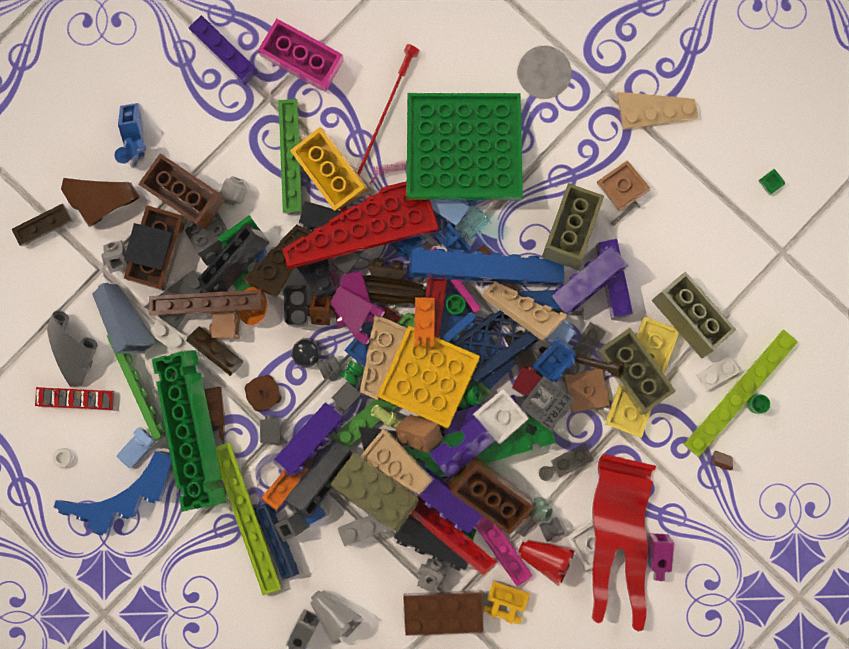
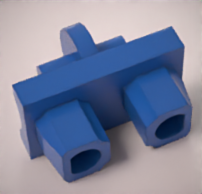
[114,137,146,167]
[435,223,472,253]

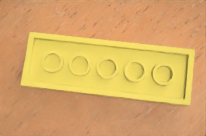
[604,316,679,438]

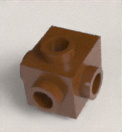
[307,295,336,326]

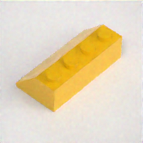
[290,127,369,211]

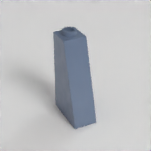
[92,283,156,353]

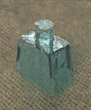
[454,207,492,243]

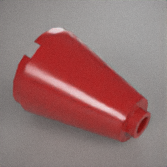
[518,540,575,586]

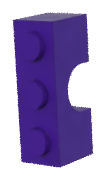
[430,417,495,478]

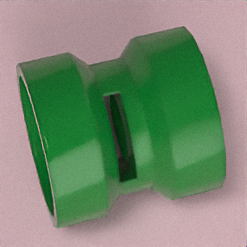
[446,295,465,316]
[340,360,364,386]
[459,386,482,410]
[747,394,771,414]

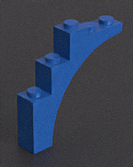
[53,450,173,536]

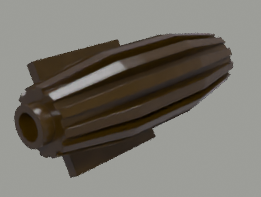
[363,258,426,305]

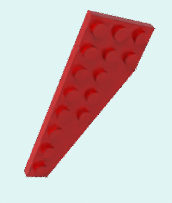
[283,181,438,269]

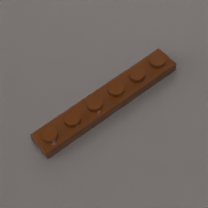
[149,290,263,316]

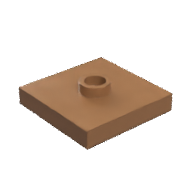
[597,160,650,212]
[564,368,610,413]

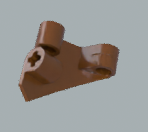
[61,177,140,227]

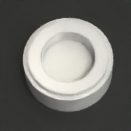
[52,448,73,467]

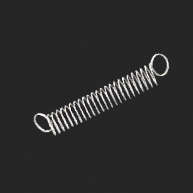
[252,435,293,487]

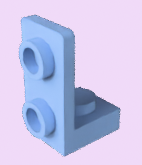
[116,427,157,468]

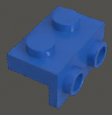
[532,338,576,383]

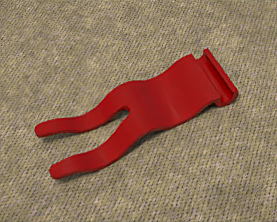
[591,454,656,632]

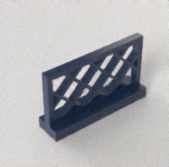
[453,310,539,385]

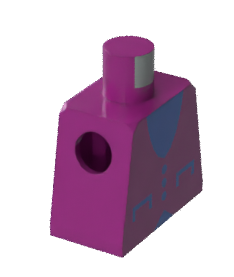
[648,533,675,582]

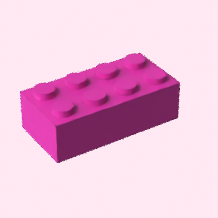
[258,18,344,93]

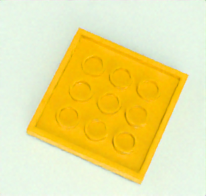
[377,326,480,429]

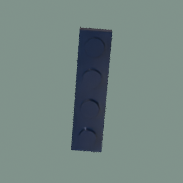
[254,503,300,580]

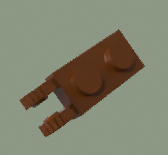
[204,387,226,441]

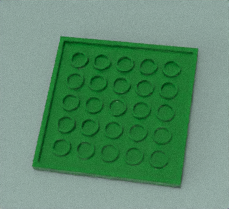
[406,93,523,200]

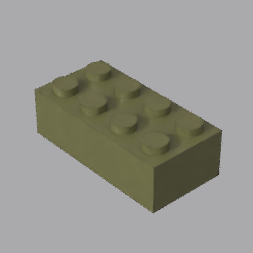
[542,183,605,270]
[651,271,736,359]
[596,328,676,415]
[330,453,419,534]

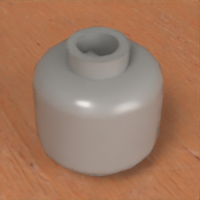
[220,176,247,206]

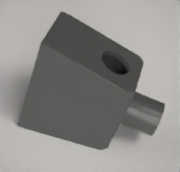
[286,609,319,649]

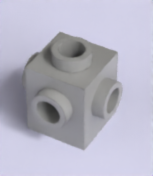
[101,240,128,273]
[416,558,447,593]

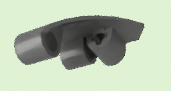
[47,311,98,387]

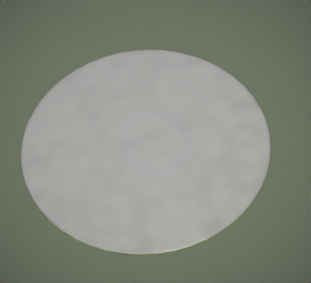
[517,45,572,99]

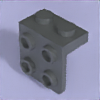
[185,212,228,266]

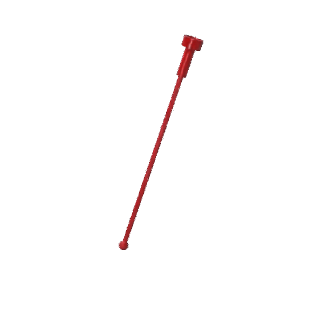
[340,44,420,212]

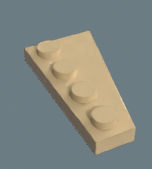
[617,92,698,130]
[482,282,567,341]
[360,316,407,400]
[360,429,432,495]

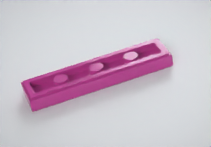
[430,247,480,314]
[475,517,533,587]

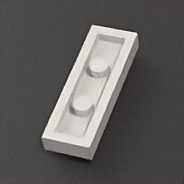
[149,317,203,360]

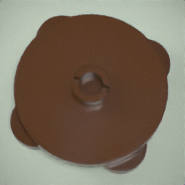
[244,375,282,412]

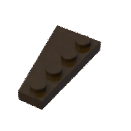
[242,224,312,298]

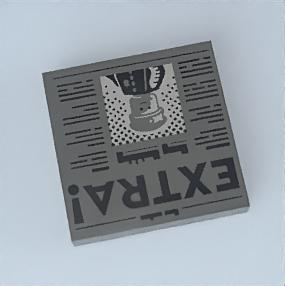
[520,376,575,431]

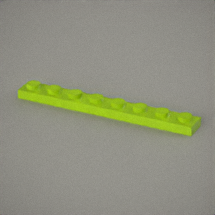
[683,329,798,457]
[216,442,282,596]

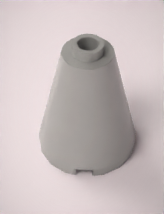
[310,590,363,646]

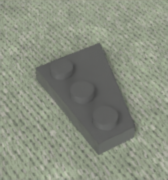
[144,270,204,329]

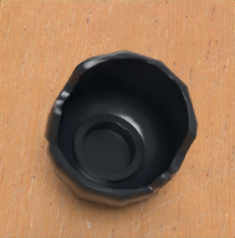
[291,338,321,368]

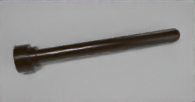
[539,346,625,378]

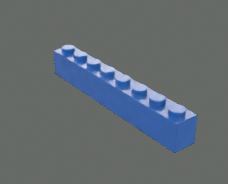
[409,247,564,287]

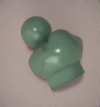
[525,497,553,522]

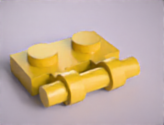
[483,580,530,625]

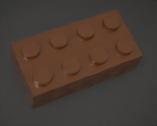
[138,153,226,230]
[124,205,187,291]
[447,456,535,536]
[403,590,484,636]

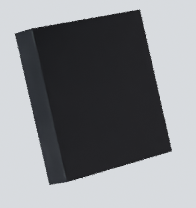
[124,223,173,270]

